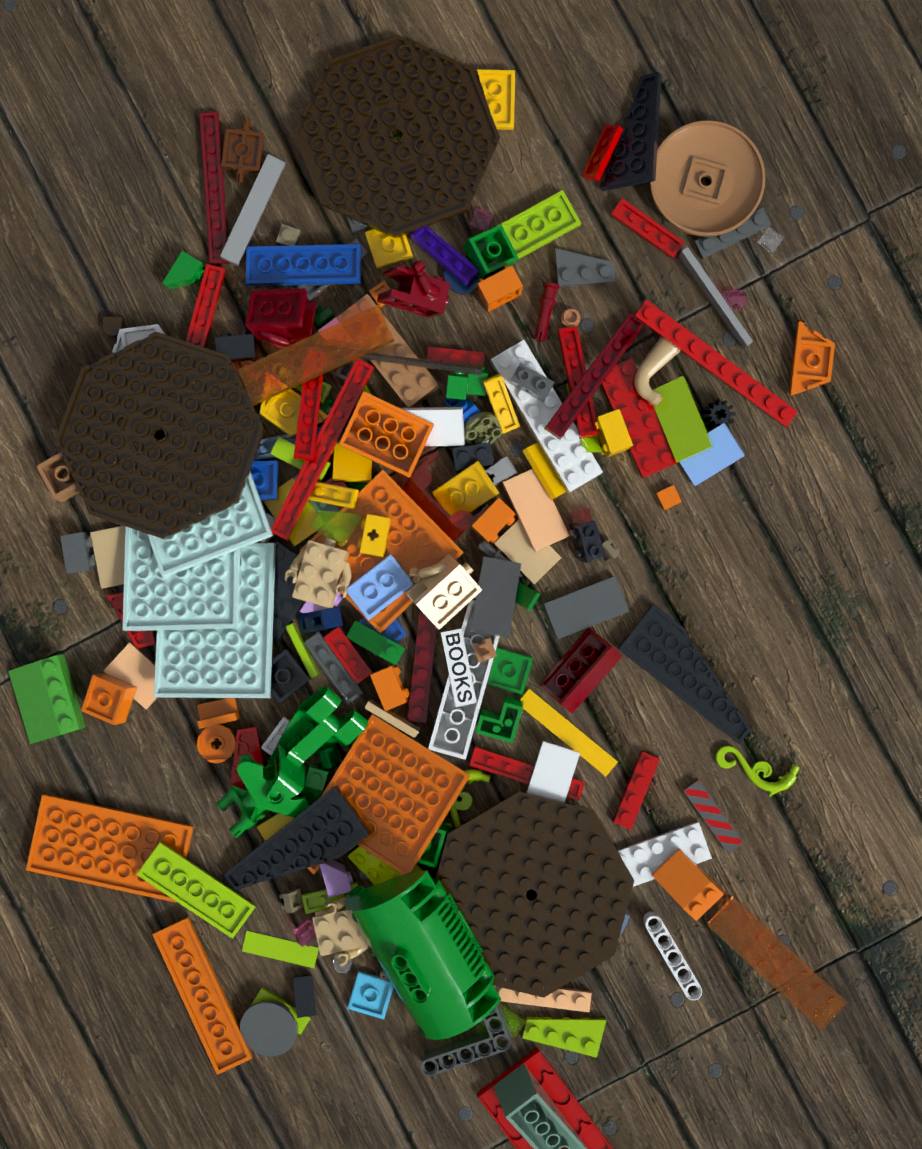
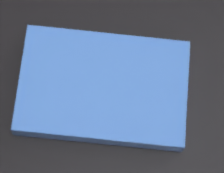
[680,423,745,486]
[347,554,415,620]

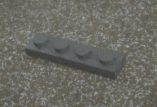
[694,208,772,260]

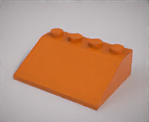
[339,391,434,478]

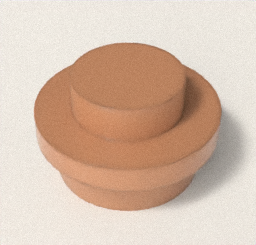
[561,308,580,327]

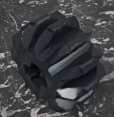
[702,399,736,431]

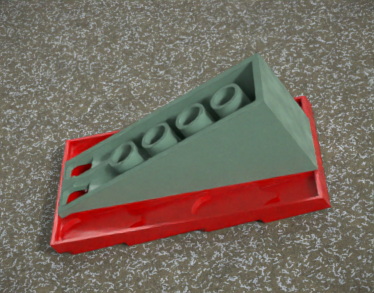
[476,1047,613,1149]

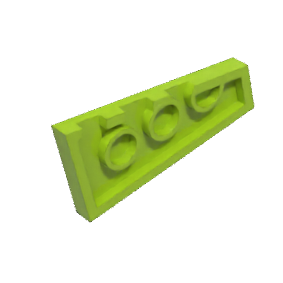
[522,1017,606,1058]

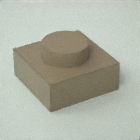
[276,224,301,246]

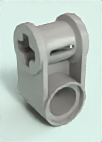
[485,456,517,485]

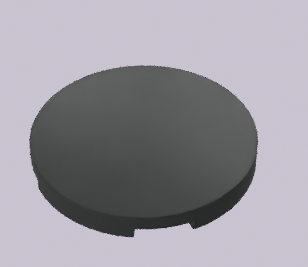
[240,1000,298,1057]

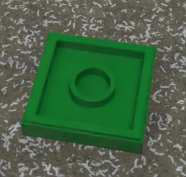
[487,648,533,695]

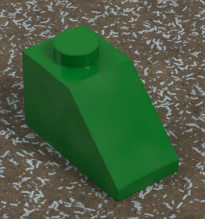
[162,251,205,290]
[515,582,540,611]
[302,764,330,804]

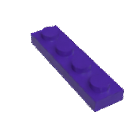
[411,226,479,286]

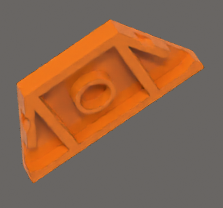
[789,321,835,396]

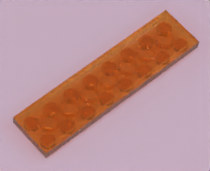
[238,305,394,405]
[707,896,848,1031]

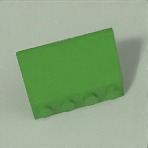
[8,654,86,744]

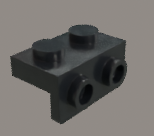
[452,440,494,472]
[569,520,604,563]

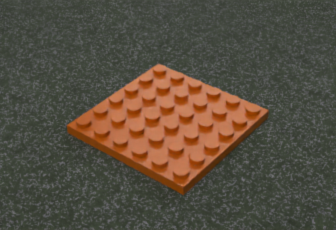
[300,470,464,634]
[321,714,471,875]

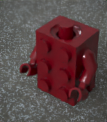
[377,260,450,318]
[245,288,316,353]

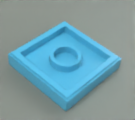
[347,970,393,1019]

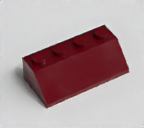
[539,627,622,714]

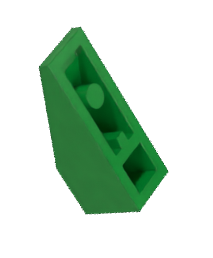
[346,620,406,665]

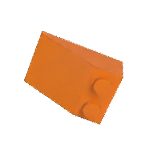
[651,848,724,921]

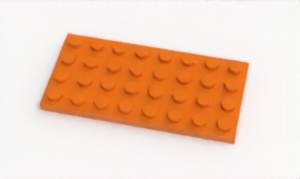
[26,794,194,903]

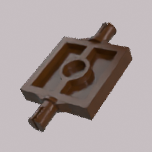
[221,117,265,184]

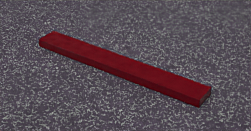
[199,111,230,265]
[544,312,645,440]

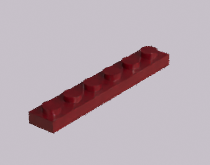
[407,610,437,723]

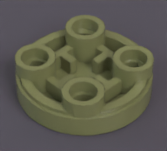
[464,412,502,444]

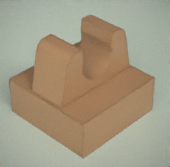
[472,638,497,663]

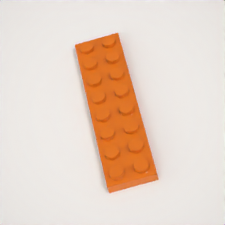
[152,916,253,1075]

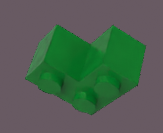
[446,363,488,400]
[475,696,523,743]

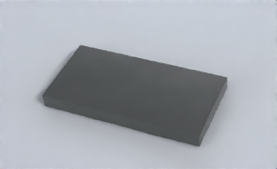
[470,556,521,638]
[544,576,629,639]

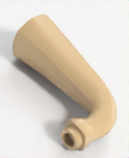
[634,337,680,407]

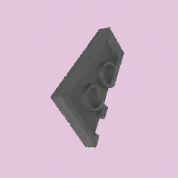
[555,248,615,287]

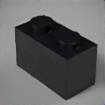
[215,331,258,363]

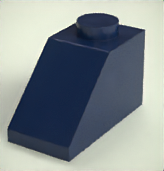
[298,607,343,634]

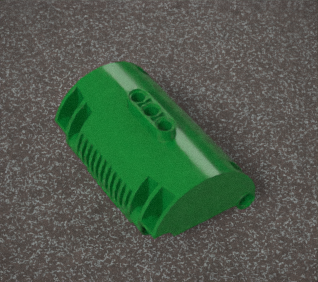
[345,870,501,1040]

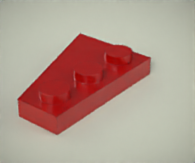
[229,726,265,788]

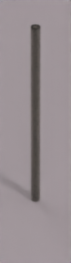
[312,344,483,376]

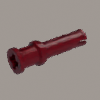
[533,282,560,342]

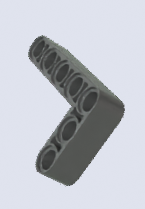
[421,1002,512,1076]

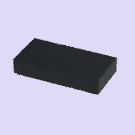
[293,975,316,1018]

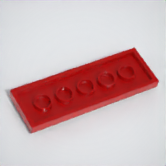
[601,358,677,478]

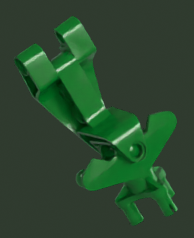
[216,686,368,838]

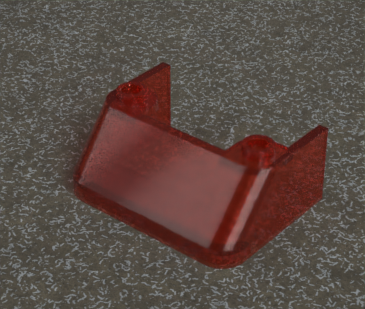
[401,451,490,542]

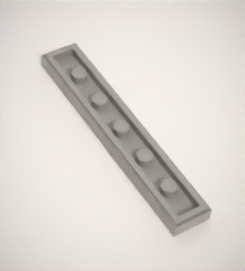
[220,154,286,266]
[679,248,753,349]

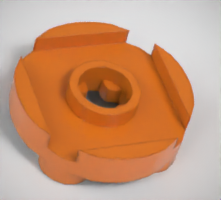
[197,724,236,763]

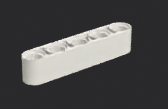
[643,911,702,1000]

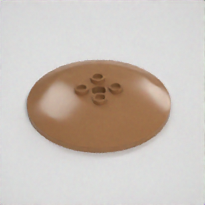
[650,121,765,237]

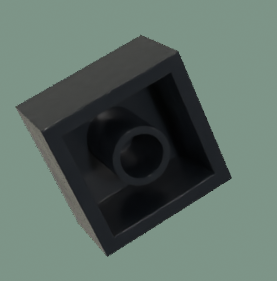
[271,648,312,704]

